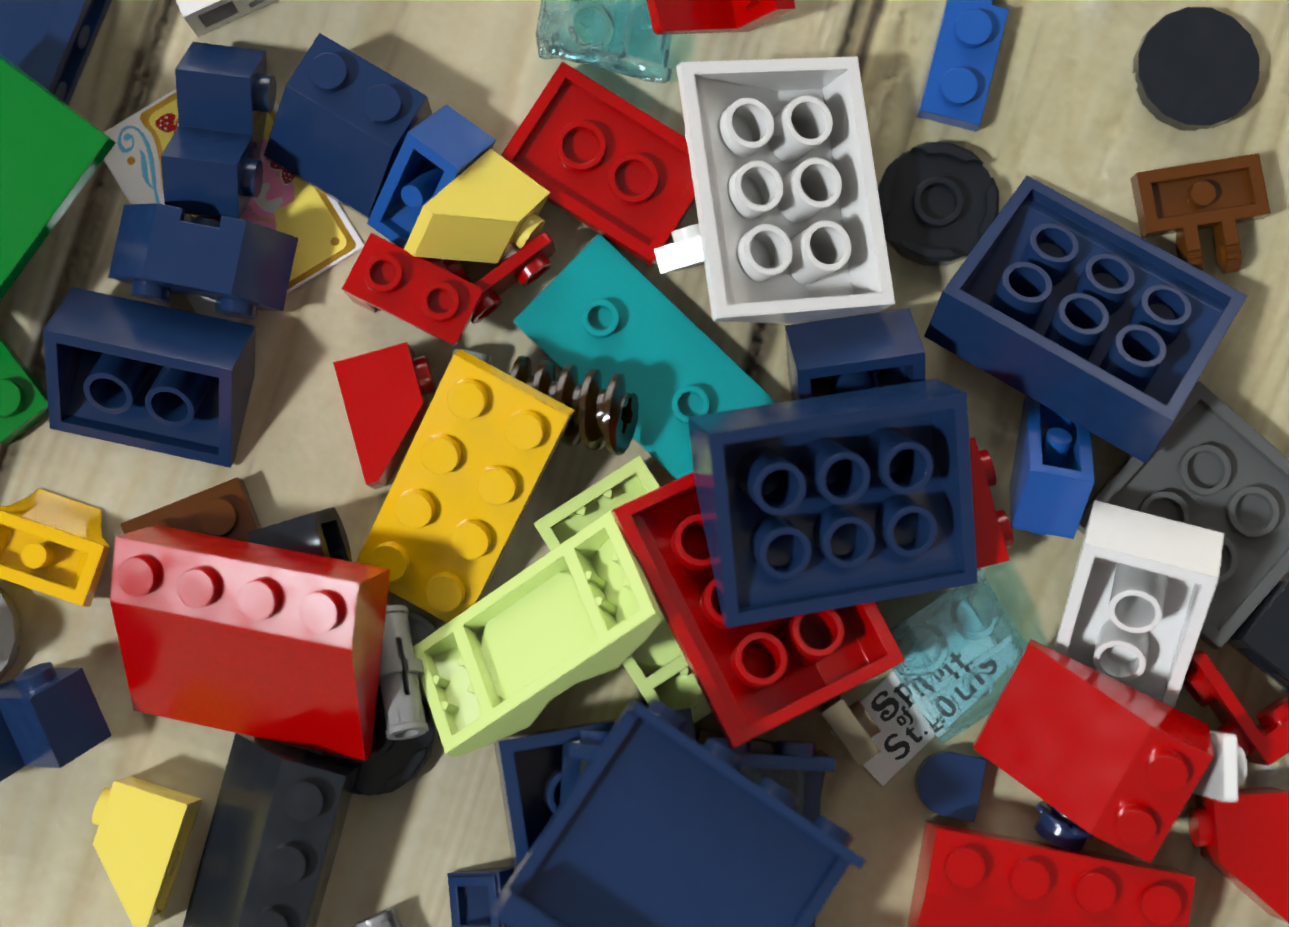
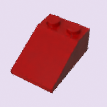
[973,639,1214,863]

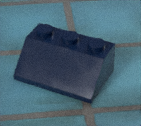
[43,287,256,468]

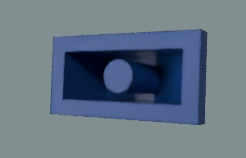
[367,104,496,249]
[1009,395,1095,539]

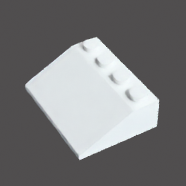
[676,56,895,324]

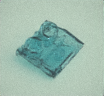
[536,0,672,84]
[889,568,1027,744]

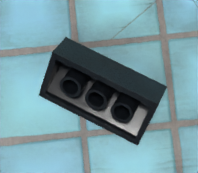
[183,733,360,927]

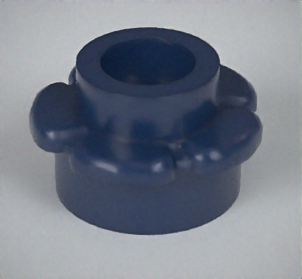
[1034,801,1093,852]

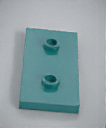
[513,233,777,480]

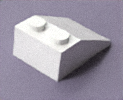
[1053,500,1224,708]

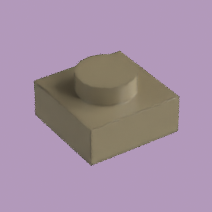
[818,696,881,767]

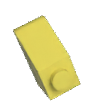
[404,148,550,264]
[92,776,203,927]

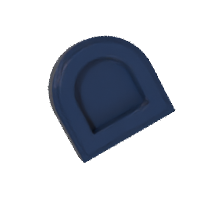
[915,751,987,823]

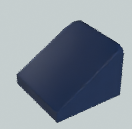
[447,866,514,927]

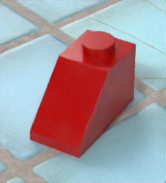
[333,342,436,489]
[1188,787,1289,924]

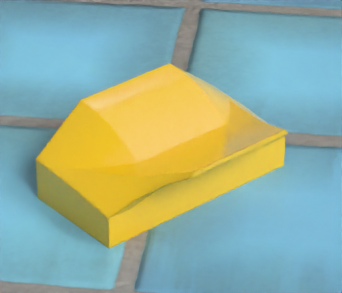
[0,488,110,607]

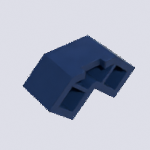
[161,42,276,219]
[108,203,298,320]
[0,662,112,782]

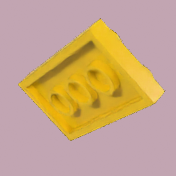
[356,349,575,623]

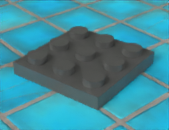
[1077,381,1289,649]

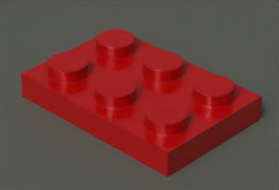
[501,61,695,267]

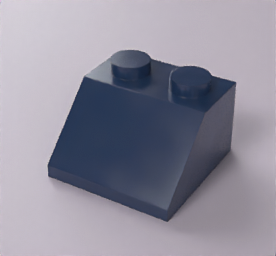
[264,33,433,219]
[785,308,926,401]

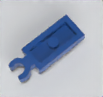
[917,0,1009,132]

